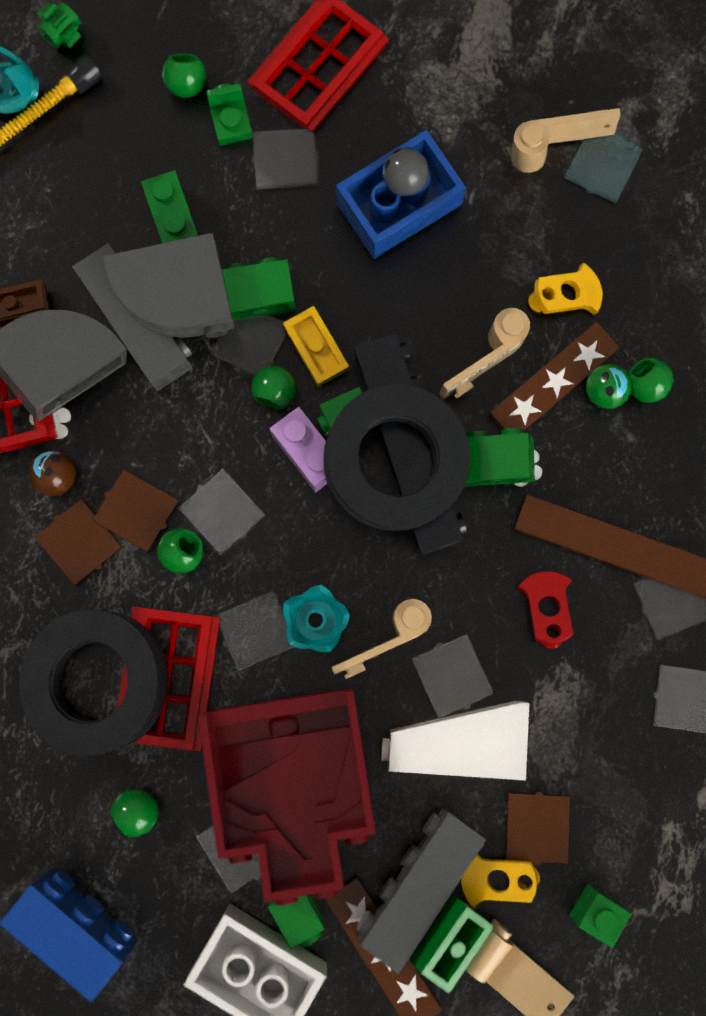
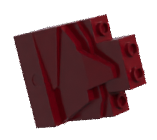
[198,687,376,906]

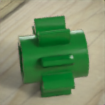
[37,2,81,48]

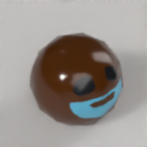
[28,450,76,496]

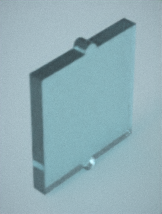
[564,133,643,203]

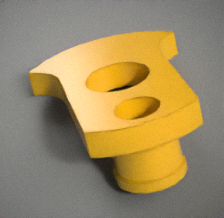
[528,263,603,315]
[461,854,540,909]

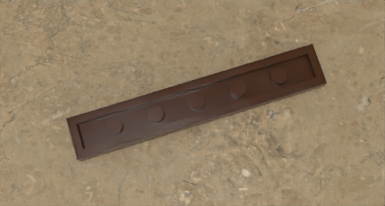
[513,495,706,599]

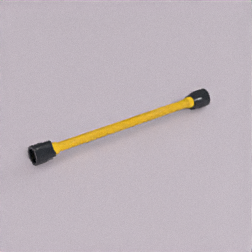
[0,54,103,147]

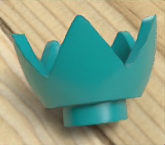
[0,46,39,114]
[283,585,350,652]

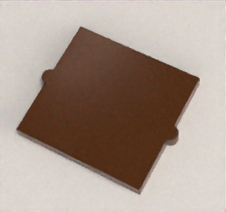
[92,470,179,552]
[35,499,122,586]
[505,790,570,866]

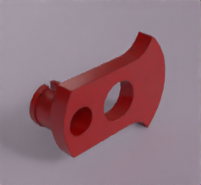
[517,572,573,649]

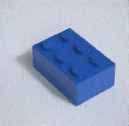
[336,130,466,259]
[0,869,137,1002]

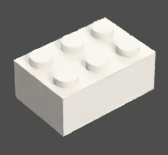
[184,904,327,1016]

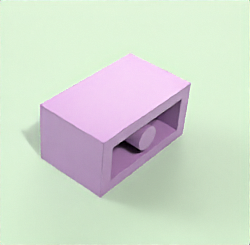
[269,407,328,493]

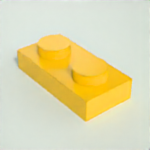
[283,306,349,387]

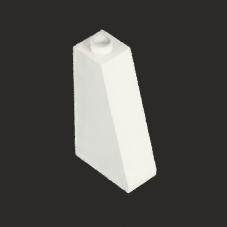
[381,701,529,780]

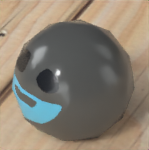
[382,147,429,196]

